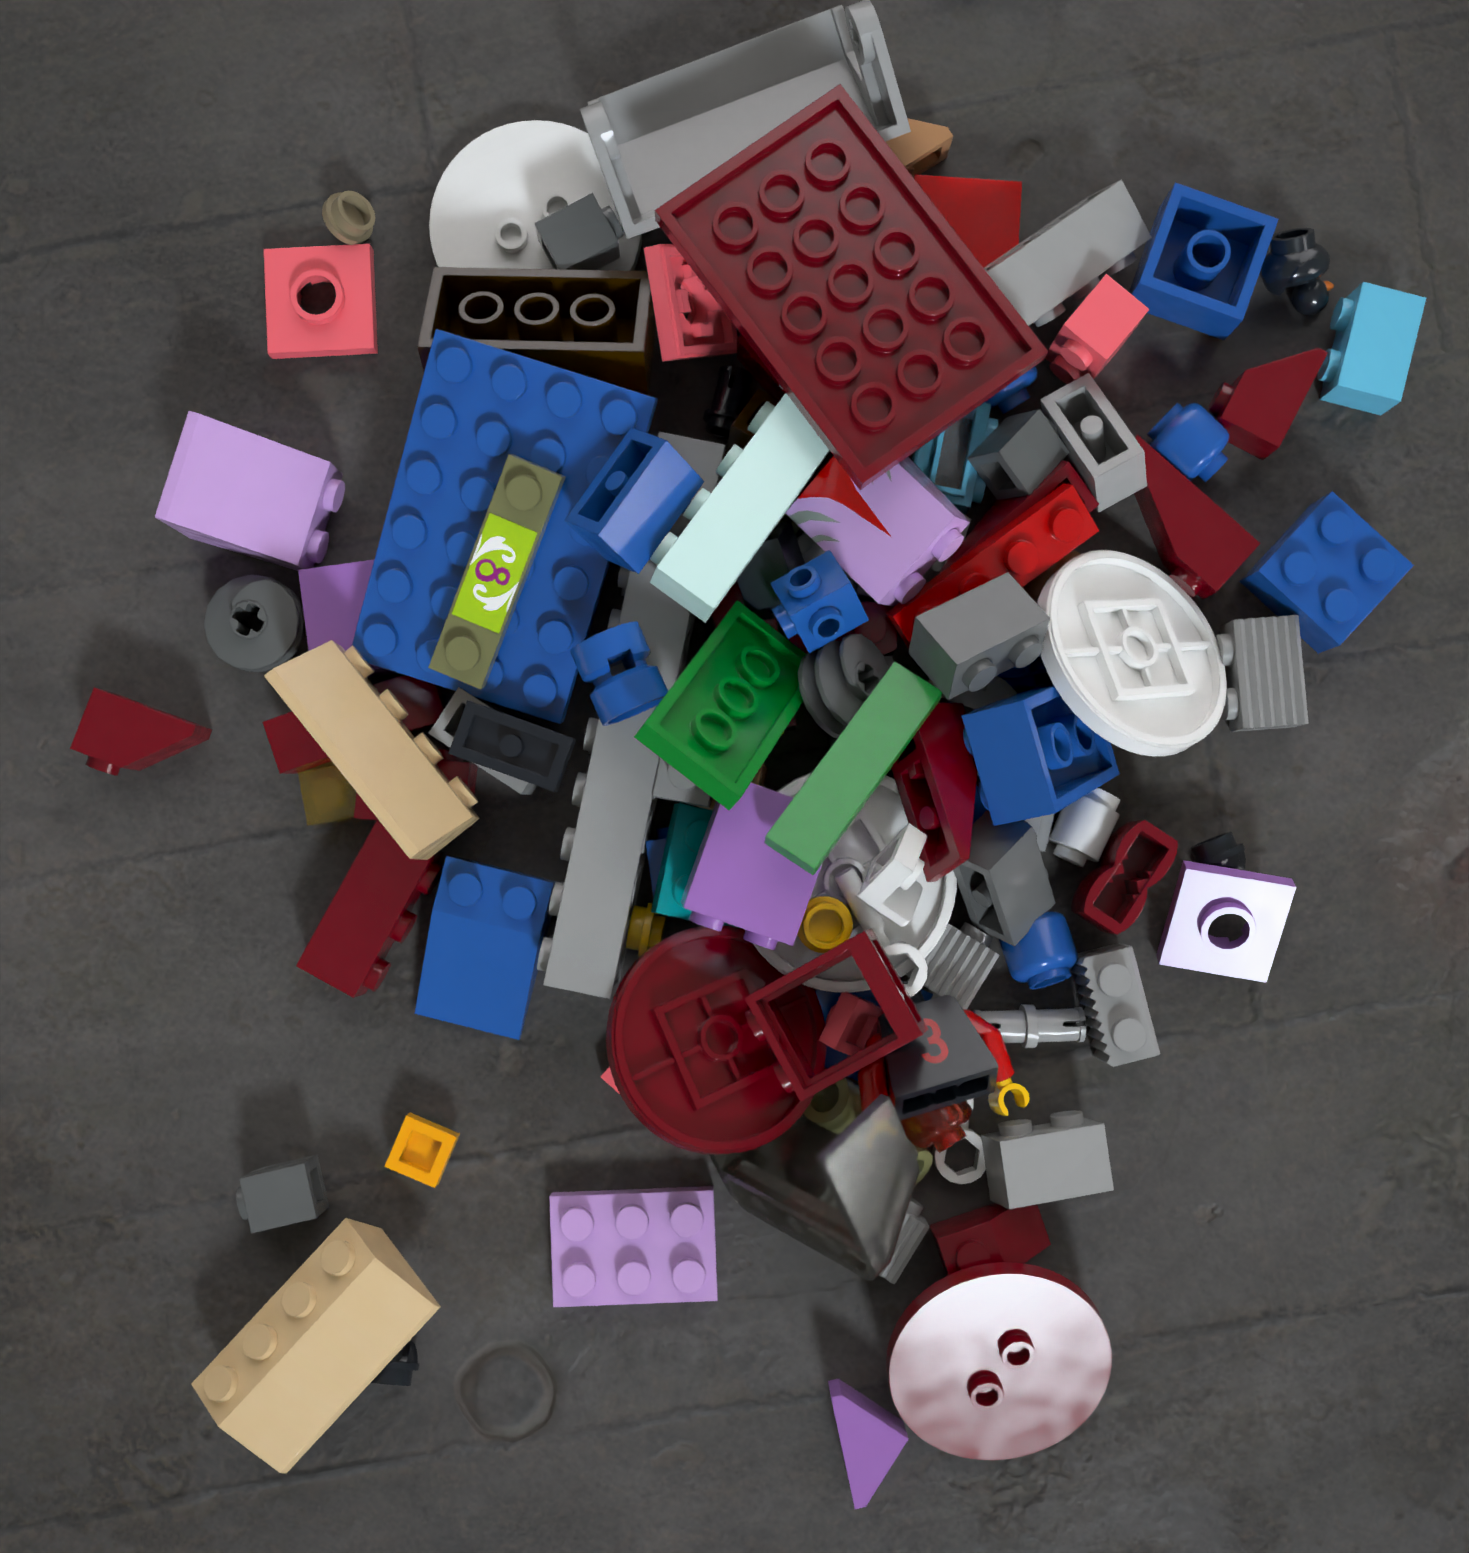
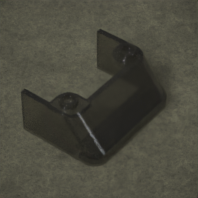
[709,1094,920,1280]

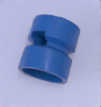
[570,621,668,726]

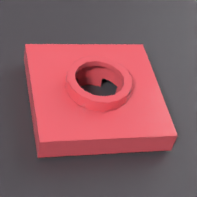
[264,244,378,359]
[644,244,738,361]

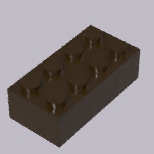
[417,267,656,396]

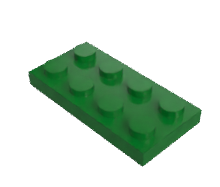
[634,600,805,810]

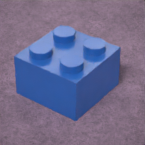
[1129,182,1279,340]
[1239,491,1414,653]

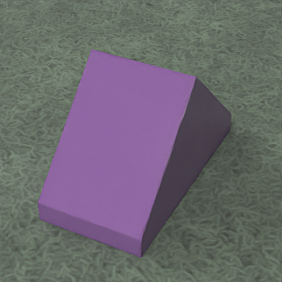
[828,1379,909,1509]

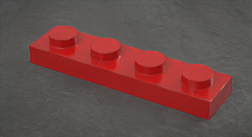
[886,483,1099,648]

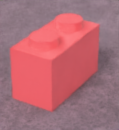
[1045,274,1149,384]

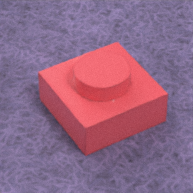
[818,991,884,1056]

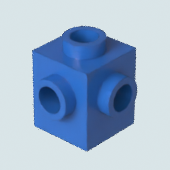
[770,550,869,654]

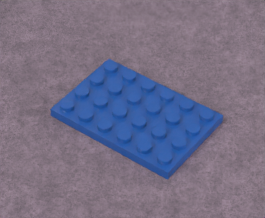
[352,329,658,724]

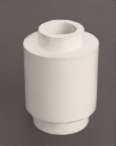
[1049,788,1120,867]

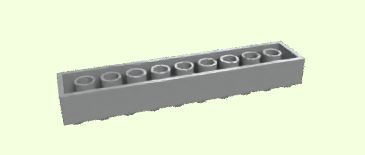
[537,432,725,999]

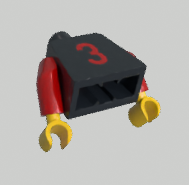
[857,980,1030,1154]

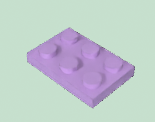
[549,1186,718,1307]

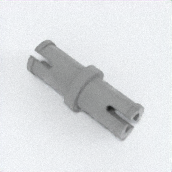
[973,1004,1086,1048]

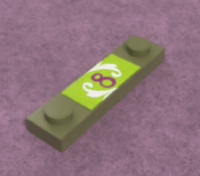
[428,454,566,690]

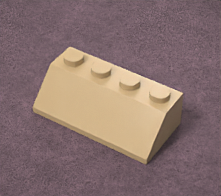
[264,640,480,860]
[191,1218,441,1473]

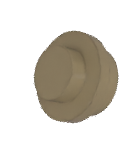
[322,191,375,245]

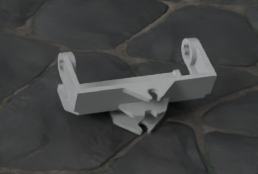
[580,0,911,239]

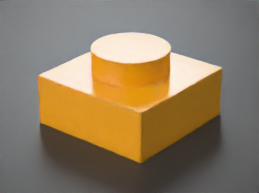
[384,1112,460,1188]

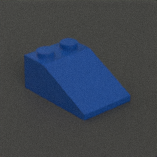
[962,682,1120,826]
[415,856,557,1040]

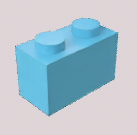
[1318,282,1426,416]

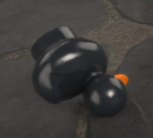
[1260,228,1334,316]

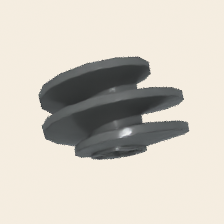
[204,575,304,672]
[798,634,889,738]

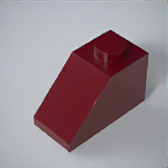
[1207,347,1328,460]
[70,687,213,776]
[929,1203,1051,1276]

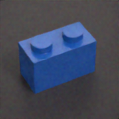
[564,428,705,574]

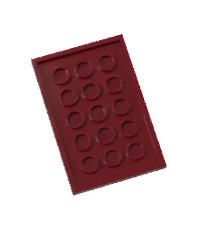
[655,84,1048,490]

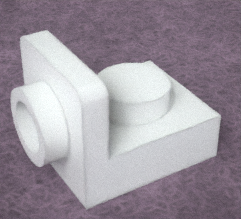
[858,823,927,927]

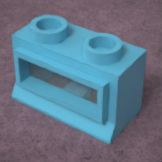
[912,402,998,515]

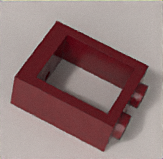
[744,929,928,1102]

